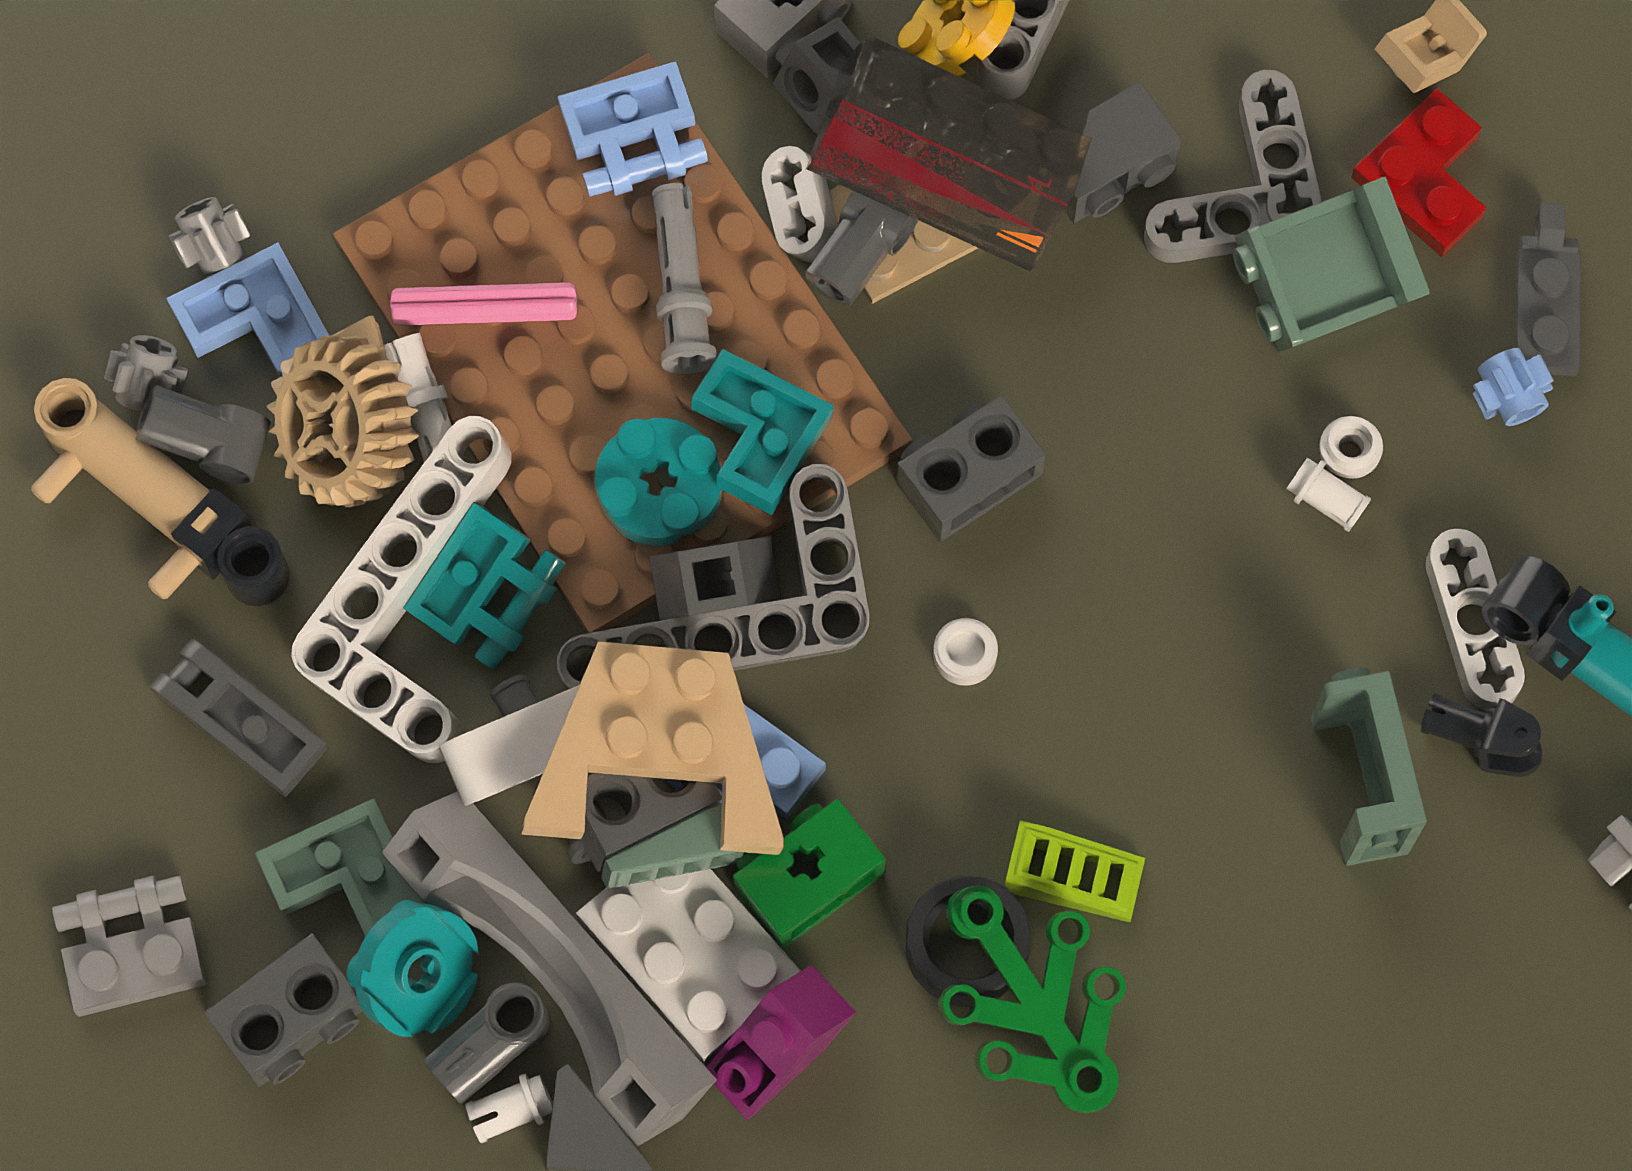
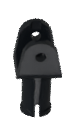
[1421,693,1542,777]

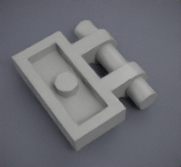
[52,875,207,1017]

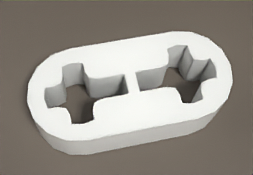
[762,146,838,263]

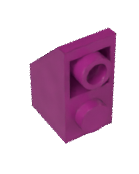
[706,965,857,1120]

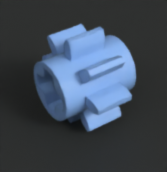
[1473,348,1554,426]

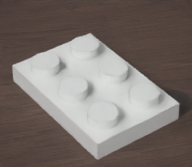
[576,869,801,1064]

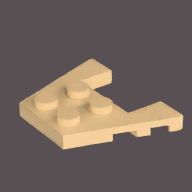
[521,642,784,855]

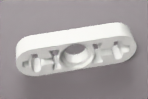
[1426,529,1525,711]

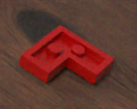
[1351,88,1487,257]

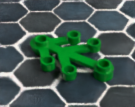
[938,886,1126,1113]

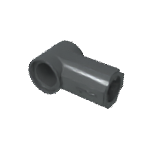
[806,176,922,307]
[135,385,271,485]
[423,982,551,1105]

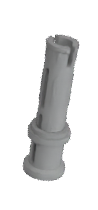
[652,183,718,374]

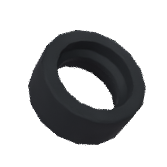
[905,875,1030,1006]

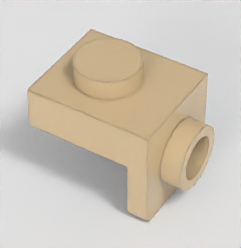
[1375,0,1487,93]

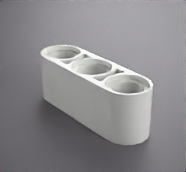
[439,685,580,806]

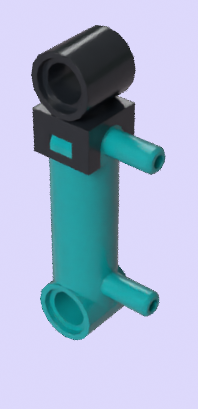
[1481,556,1632,717]

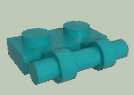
[403,502,566,670]

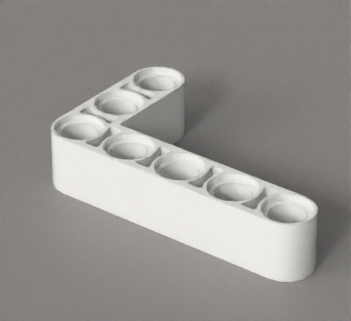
[292,416,512,763]

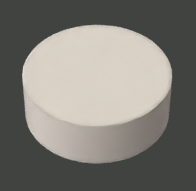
[933,618,998,686]

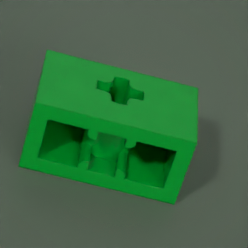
[733,798,886,950]

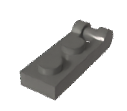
[149,639,328,798]

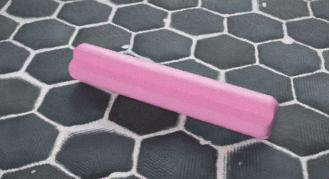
[390,282,577,325]

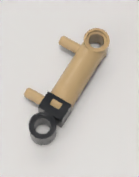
[31,378,290,606]

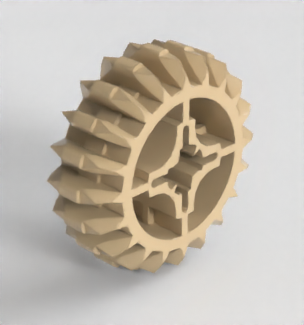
[266,335,419,507]

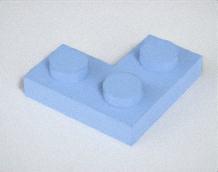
[166,243,329,378]

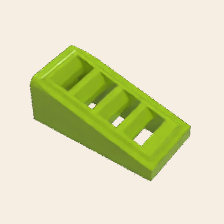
[1004,820,1145,922]

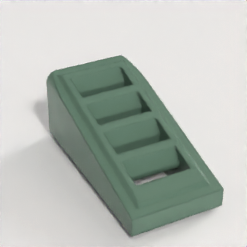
[601,802,744,889]

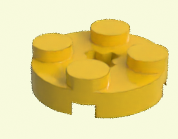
[898,0,1015,81]

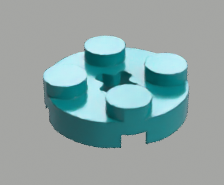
[595,418,723,546]
[346,900,479,1037]

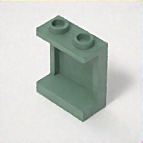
[1233,176,1431,352]
[1310,667,1427,866]

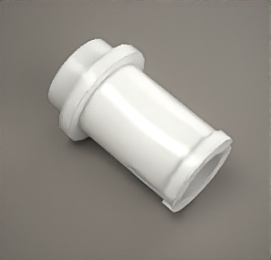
[1286,458,1371,532]
[465,1073,553,1143]

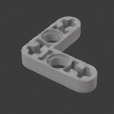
[1144,70,1322,263]

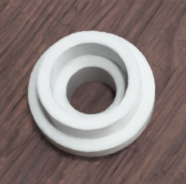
[1319,416,1383,478]

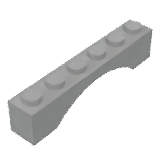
[382,791,717,1146]

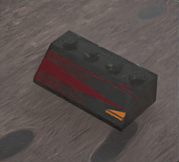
[806,34,1092,271]

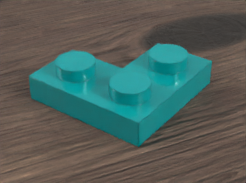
[691,349,834,515]

